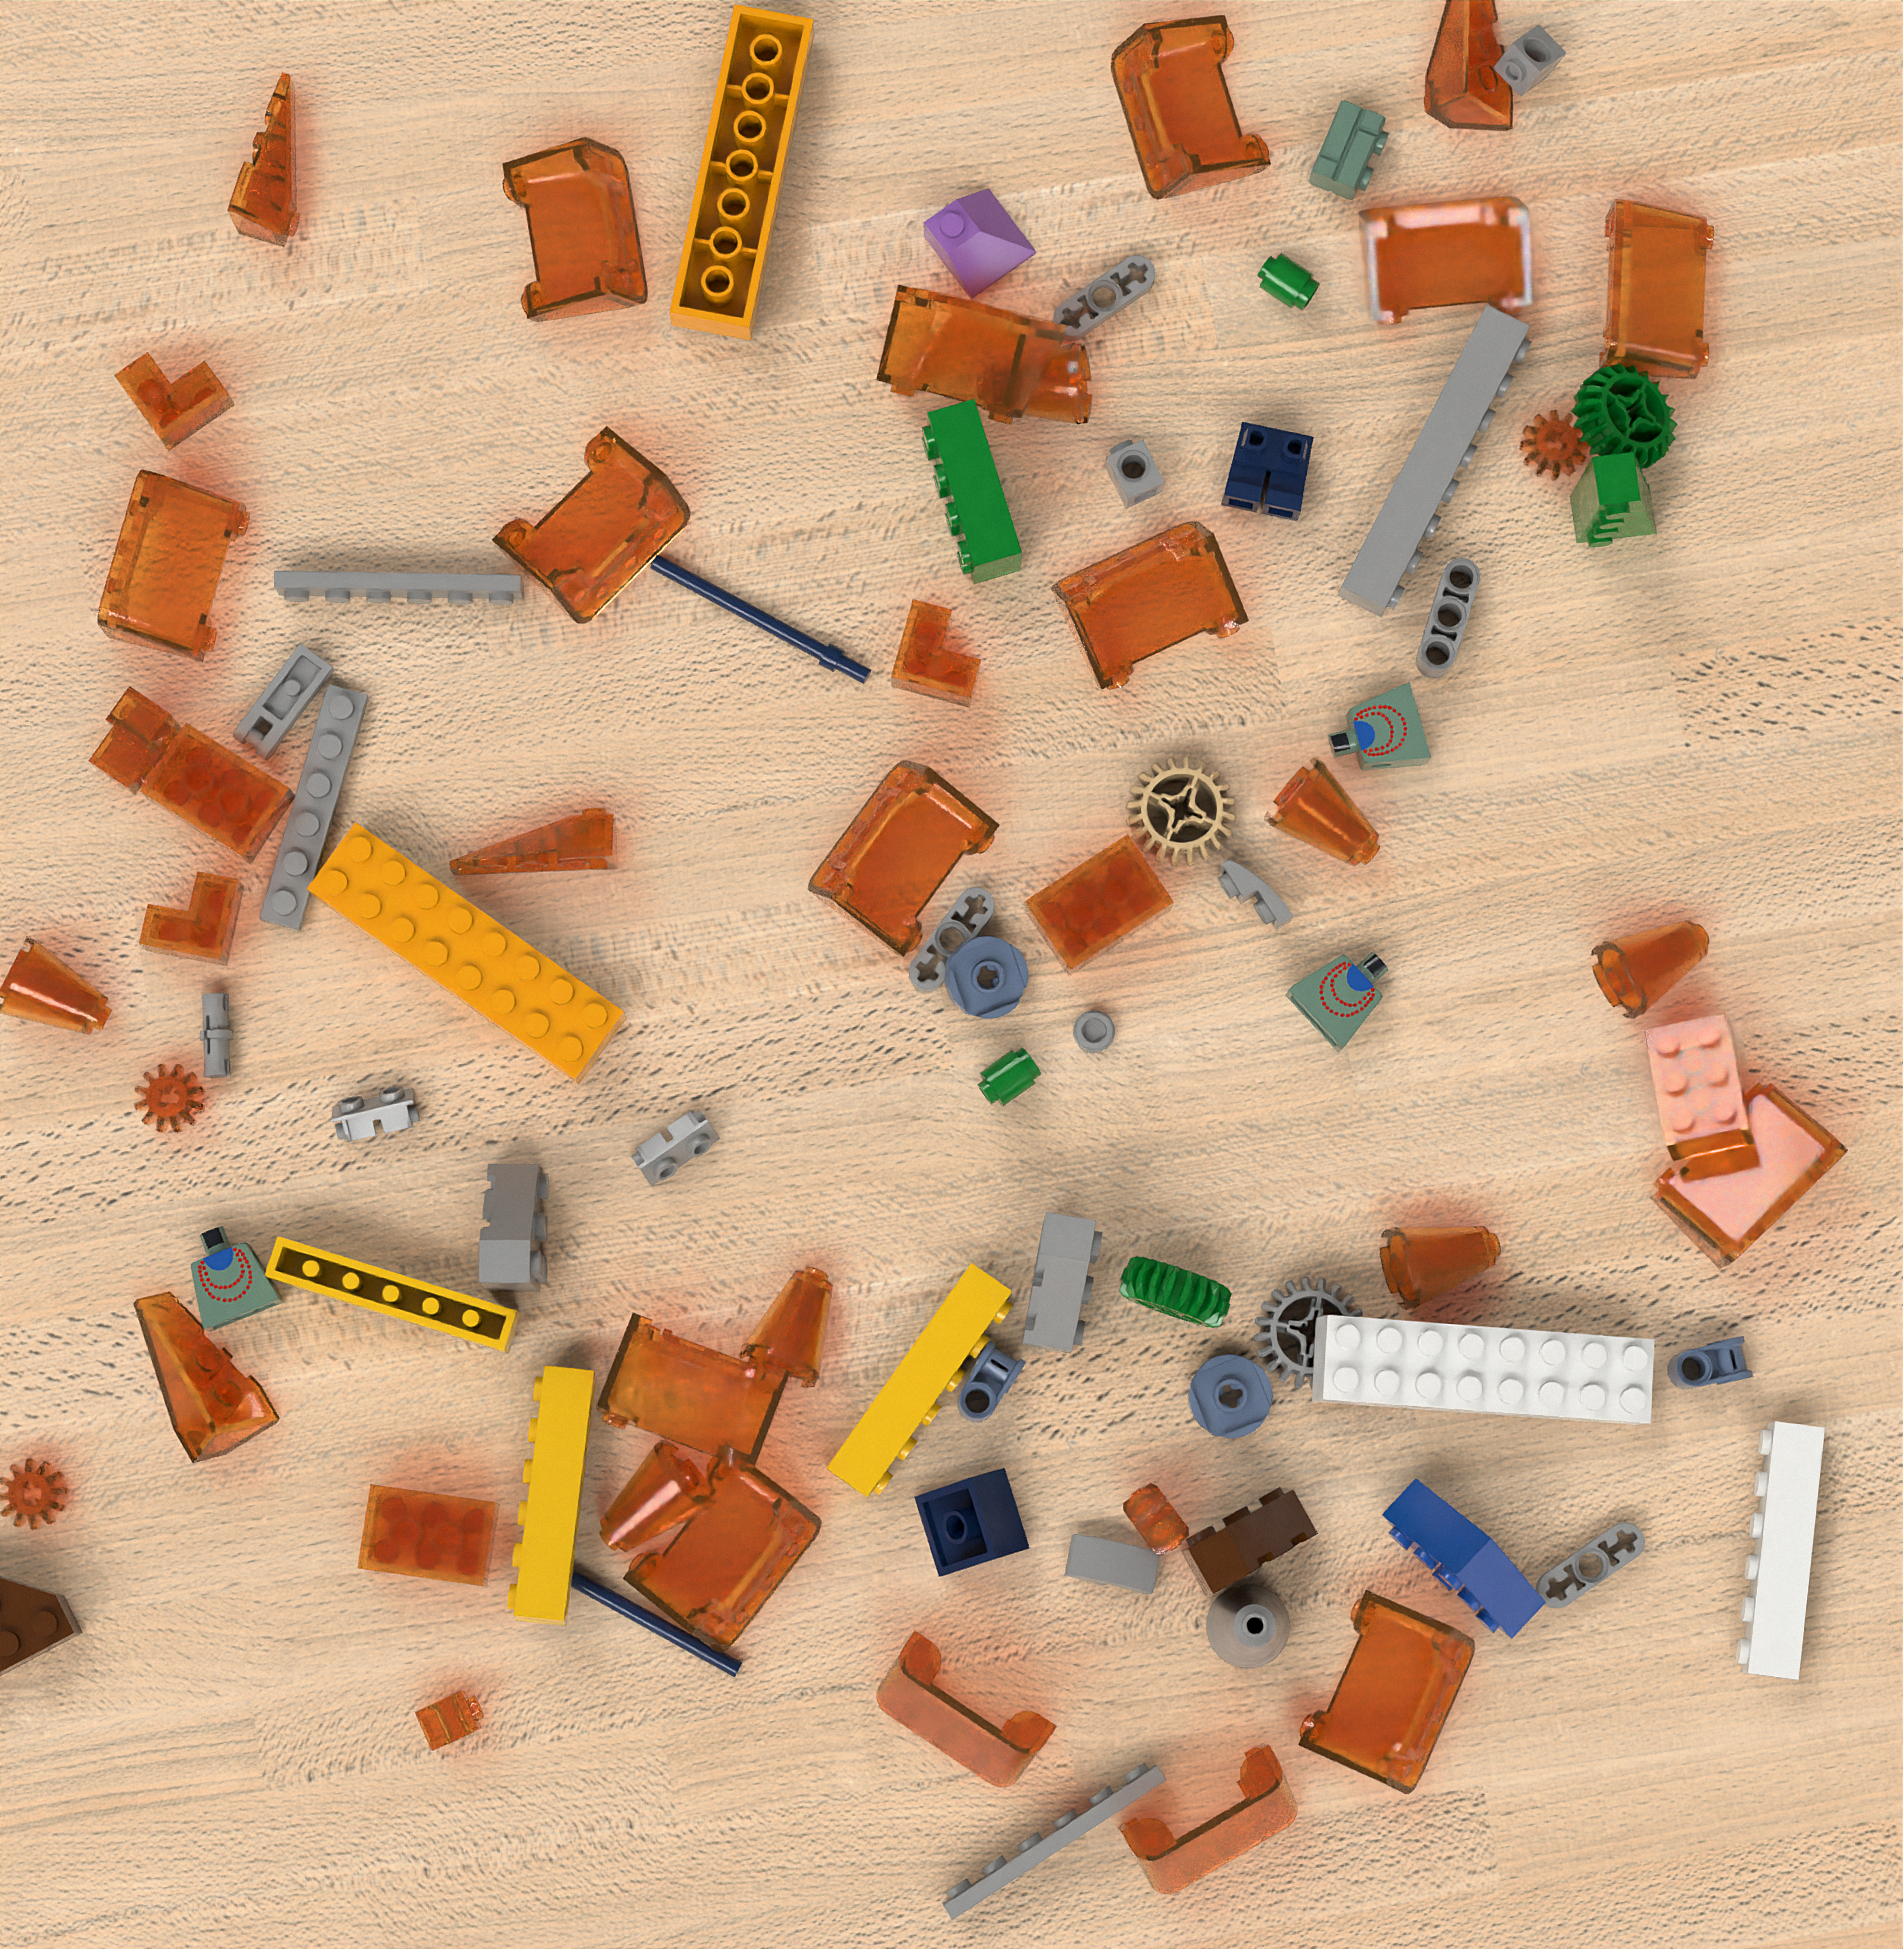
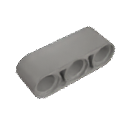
[1416,558,1480,679]

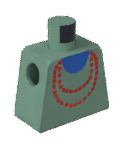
[1328,682,1431,771]
[1285,952,1388,1053]
[191,1226,284,1332]

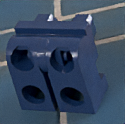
[1221,422,1314,521]

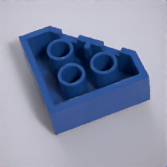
[1382,1479,1546,1639]

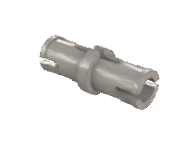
[200,993,233,1078]

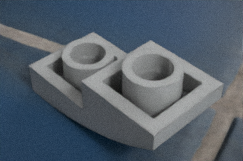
[1218,859,1293,930]
[1064,1534,1160,1595]

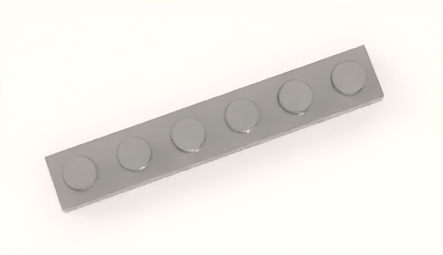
[274,571,524,605]
[259,684,369,931]
[943,1763,1166,1920]

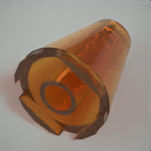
[978,343,1092,425]
[1264,757,1380,867]
[1591,920,1710,1019]
[0,935,112,1035]
[1380,1226,1501,1310]
[738,1267,833,1388]
[599,1440,716,1552]

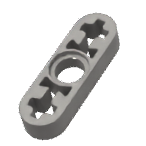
[1053,255,1155,341]
[909,887,994,992]
[1536,1523,1645,1608]

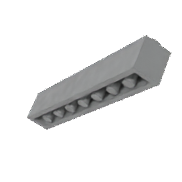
[1338,305,1532,617]

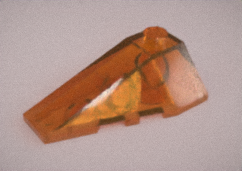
[1424,0,1513,131]
[227,72,300,247]
[450,808,618,876]
[133,1291,280,1463]

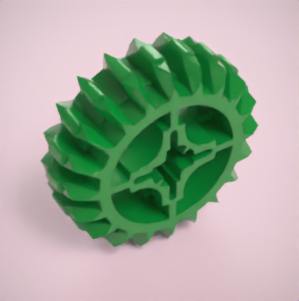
[1571,363,1678,469]
[1119,1256,1232,1328]

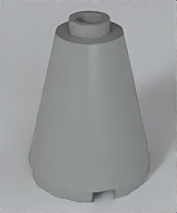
[1206,1584,1290,1668]

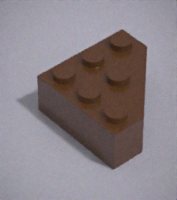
[1181,1487,1318,1596]
[0,1576,83,1676]

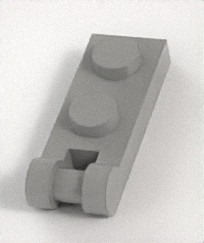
[233,643,335,761]

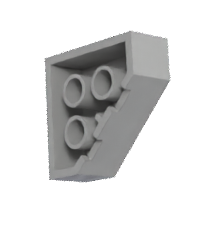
[479,1164,549,1292]
[1022,1212,1102,1354]

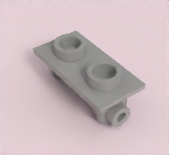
[332,1086,420,1142]
[631,1109,719,1186]

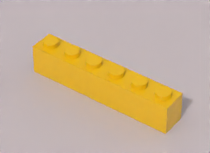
[264,1236,521,1354]
[826,1262,1014,1499]
[507,1365,596,1626]

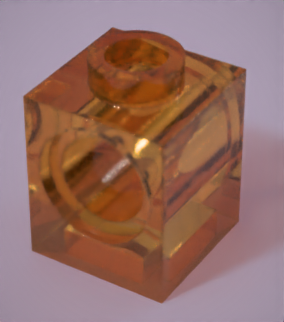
[415,1690,485,1751]

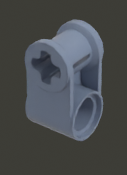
[1668,1336,1753,1389]
[958,1340,1026,1423]

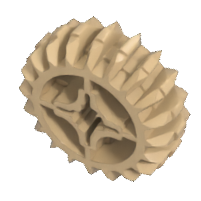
[1125,756,1236,867]

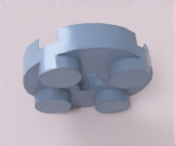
[945,936,1029,1019]
[1188,1354,1273,1439]

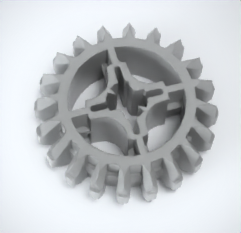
[1254,1277,1363,1389]

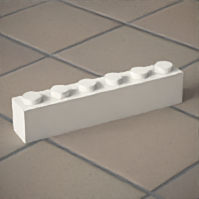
[1736,1421,1825,1680]

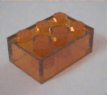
[140,723,295,865]
[1023,834,1174,976]
[1644,1012,1755,1161]
[357,1484,500,1587]

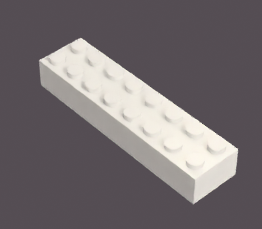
[1312,1315,1655,1425]

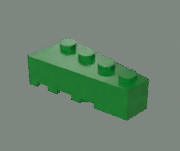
[1570,452,1657,548]

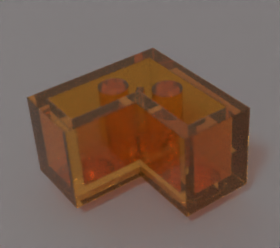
[114,352,235,452]
[891,599,981,708]
[88,686,182,795]
[139,871,244,966]

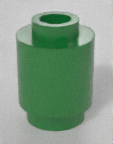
[1257,253,1320,311]
[977,1048,1041,1106]

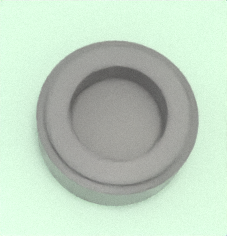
[1073,1010,1115,1053]

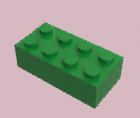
[922,399,1022,584]

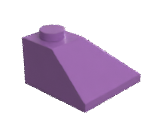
[924,188,1036,299]

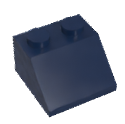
[914,1468,1030,1577]

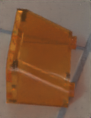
[1111,15,1271,200]
[502,137,648,322]
[1358,196,1533,325]
[1599,199,1714,379]
[876,284,1066,424]
[492,426,691,624]
[97,469,250,662]
[1051,521,1249,690]
[808,760,1000,957]
[1649,1082,1848,1269]
[596,1313,791,1474]
[622,1445,822,1653]
[1298,1590,1475,1794]
[876,1631,1057,1787]
[1117,1743,1298,1895]

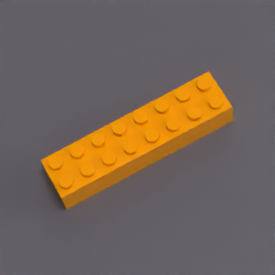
[669,4,814,341]
[306,822,627,1084]

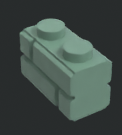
[1309,100,1389,200]

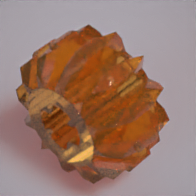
[1519,410,1589,481]
[134,1064,205,1134]
[0,1458,69,1530]
[1123,1483,1189,1556]

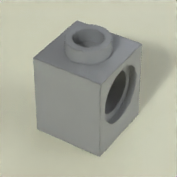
[1493,25,1566,96]
[1105,440,1165,509]

